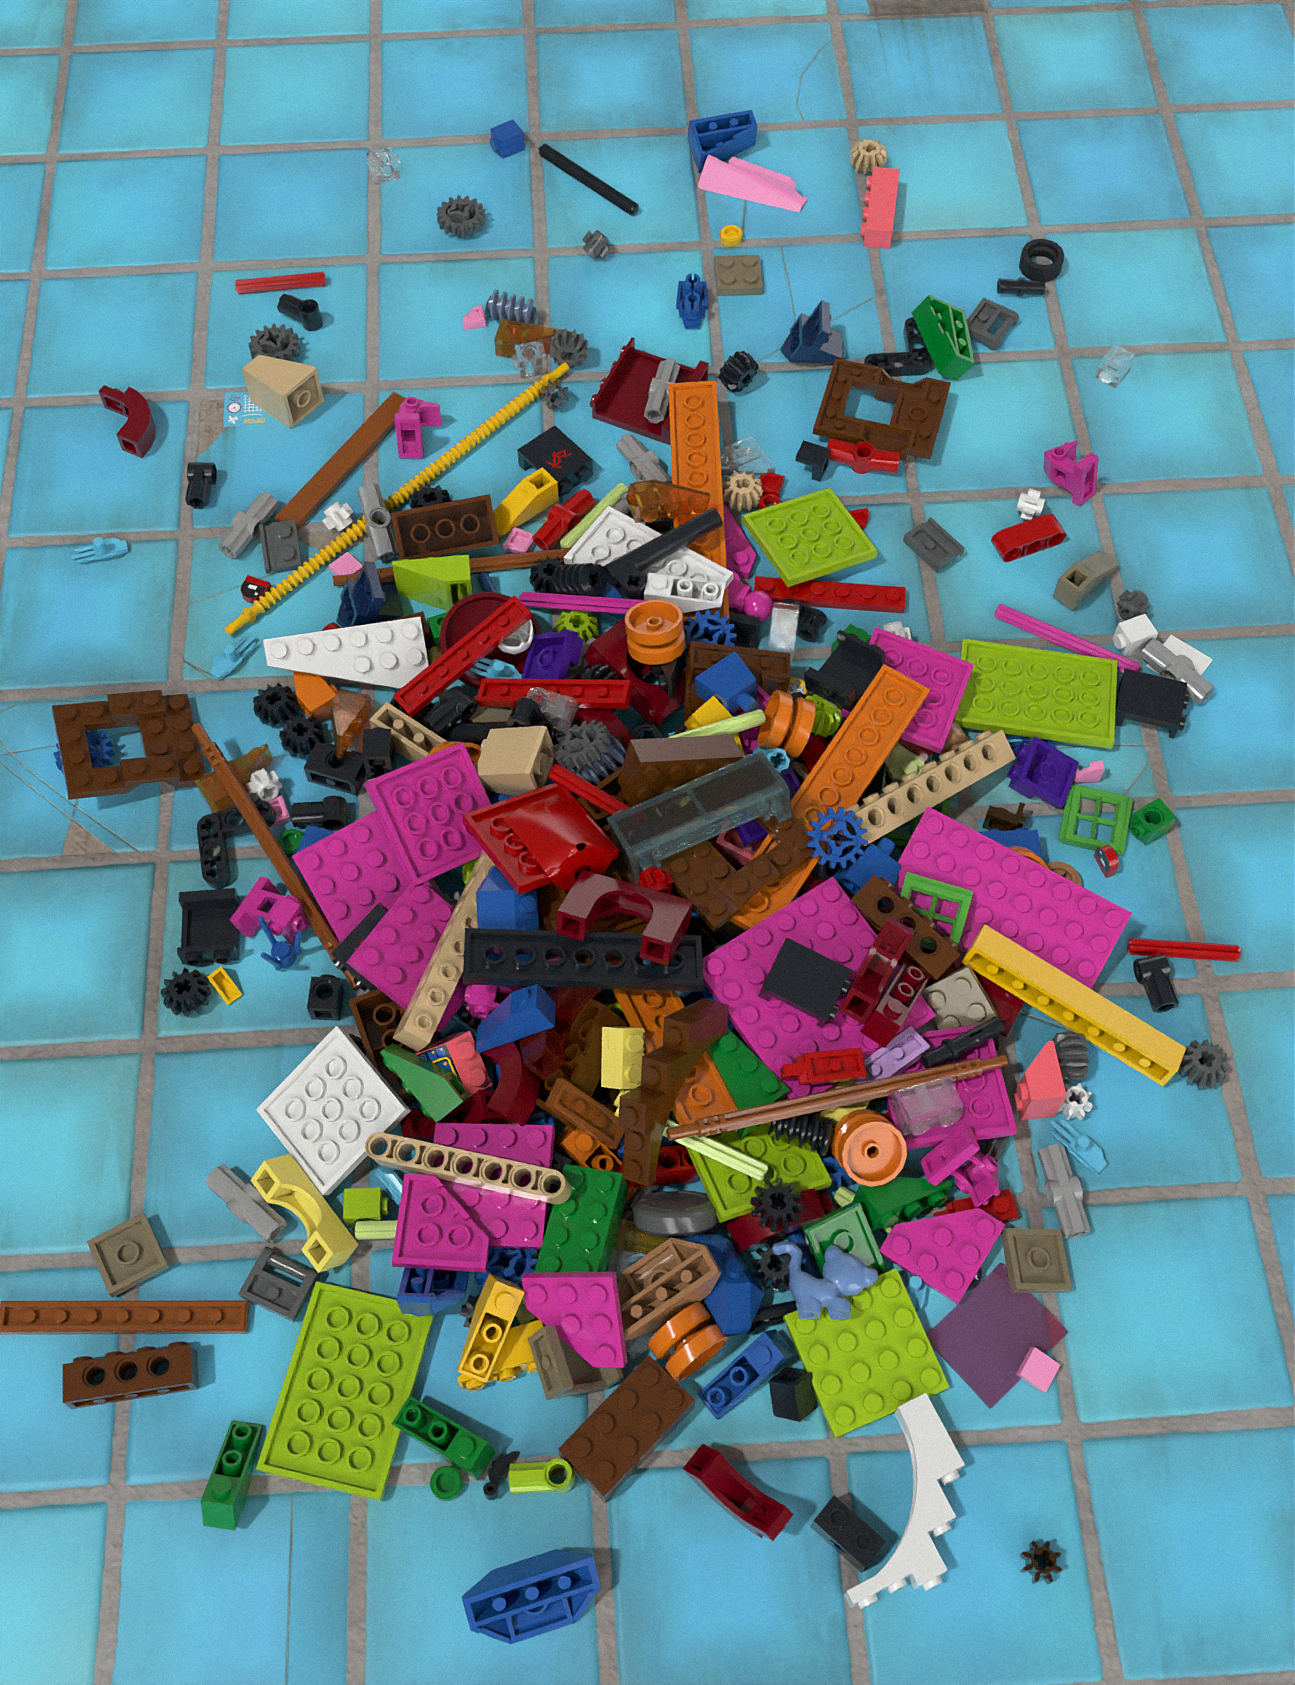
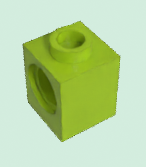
[343,1187,389,1227]

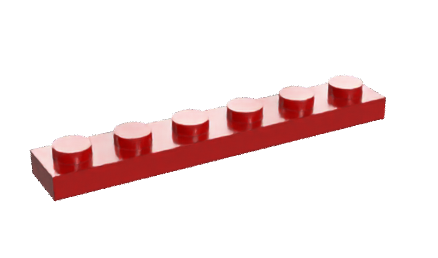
[754,576,906,614]
[392,595,533,717]
[476,678,633,709]

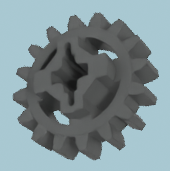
[437,195,485,238]
[248,324,301,362]
[553,720,612,770]

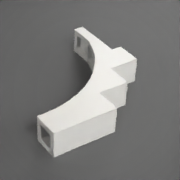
[844,1393,965,1609]

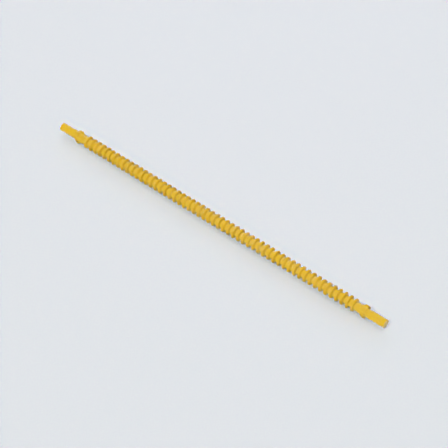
[224,363,569,636]

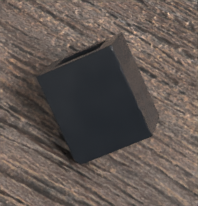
[795,440,831,482]
[769,1367,817,1422]

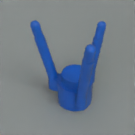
[258,916,302,971]

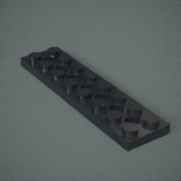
[463,928,704,991]

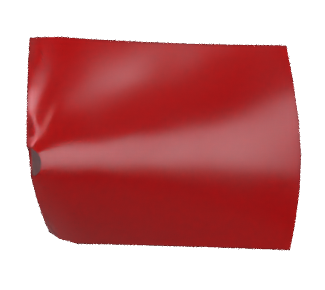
[503,797,614,891]

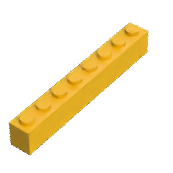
[961,924,1186,1086]

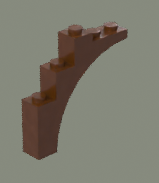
[618,998,729,1187]

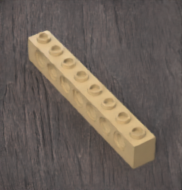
[843,729,1016,849]
[393,850,496,1052]

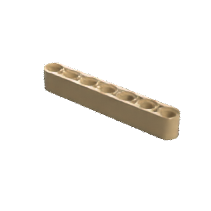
[365,1132,572,1204]

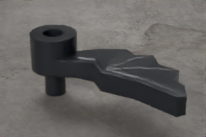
[483,1451,518,1500]

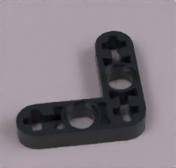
[864,317,932,377]
[197,801,277,889]

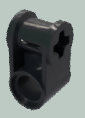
[776,598,827,642]

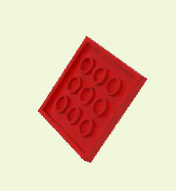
[462,783,619,895]

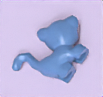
[772,1241,878,1320]

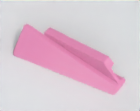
[698,155,807,212]

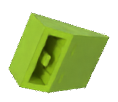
[392,555,474,611]

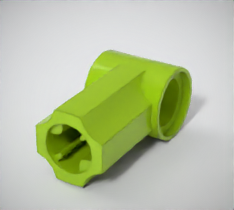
[509,1458,575,1494]

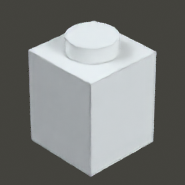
[1113,614,1158,657]

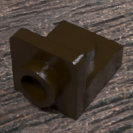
[982,802,1027,831]

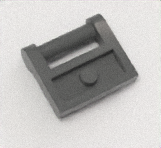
[967,298,1019,351]
[238,1246,321,1322]

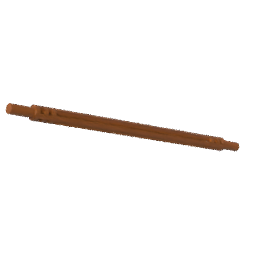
[333,547,572,586]
[191,723,359,990]
[666,1055,1008,1141]

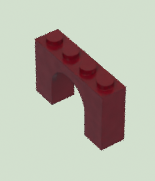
[583,618,687,729]
[556,870,693,966]

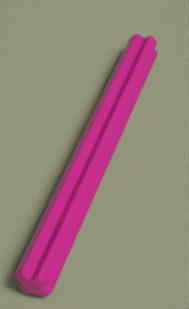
[519,592,647,614]
[994,604,1139,673]

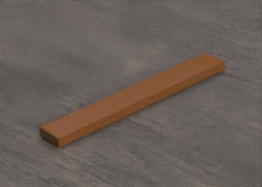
[275,392,406,531]
[0,1300,250,1335]

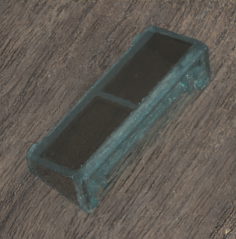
[607,751,792,885]

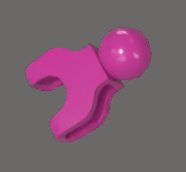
[727,569,774,623]

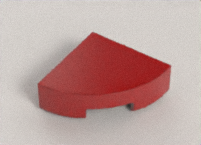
[848,508,869,530]

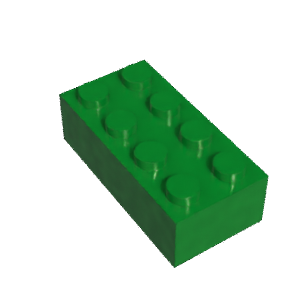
[534,1164,629,1273]

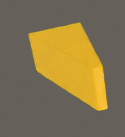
[206,966,243,1005]

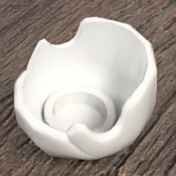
[497,619,534,655]

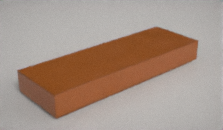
[545,1078,625,1149]

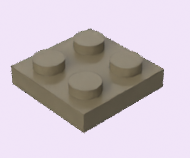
[714,255,763,296]
[921,964,998,1030]
[87,1212,170,1298]
[1001,1228,1072,1293]

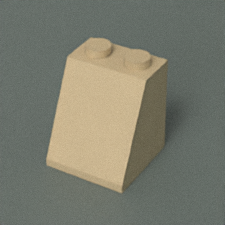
[242,355,324,429]
[474,726,555,796]

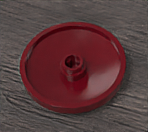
[439,592,542,690]

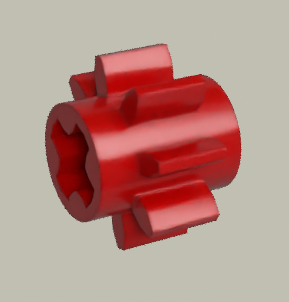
[637,866,673,894]

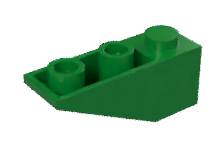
[380,1044,471,1123]
[852,1177,953,1231]
[392,1395,496,1481]
[201,1421,263,1531]

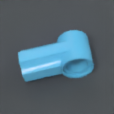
[749,746,790,775]

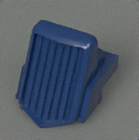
[780,300,842,363]
[336,561,404,628]

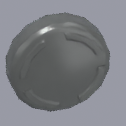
[633,1190,718,1238]

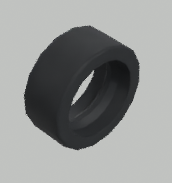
[1019,239,1065,282]

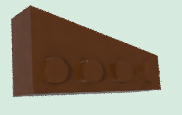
[535,998,627,1130]

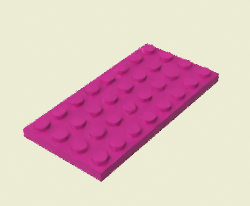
[880,806,1132,989]

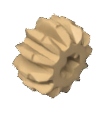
[850,138,887,175]
[722,470,763,513]

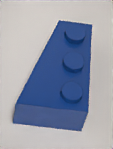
[687,110,758,173]

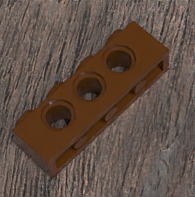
[849,875,961,982]
[63,1341,199,1409]

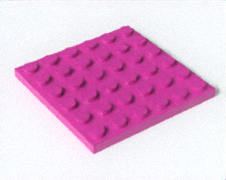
[702,876,936,1099]

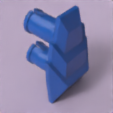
[676,273,708,329]

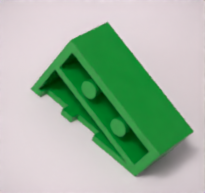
[912,295,975,381]
[707,1028,790,1140]

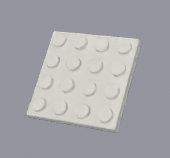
[256,1026,411,1196]

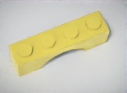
[251,1154,359,1273]

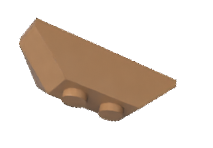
[617,1238,721,1342]

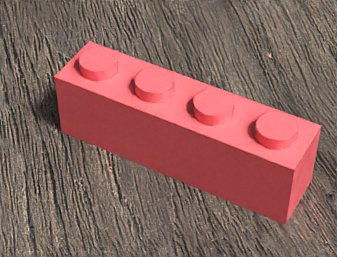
[860,167,900,249]

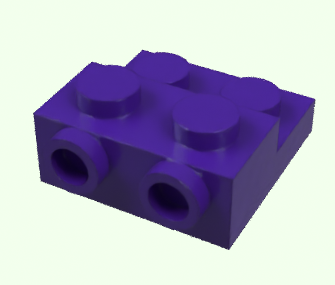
[521,630,584,679]
[1007,736,1079,809]

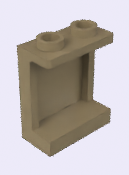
[528,1325,623,1400]

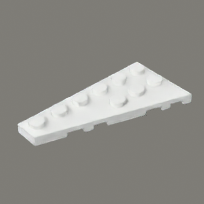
[564,506,734,589]
[263,617,429,689]

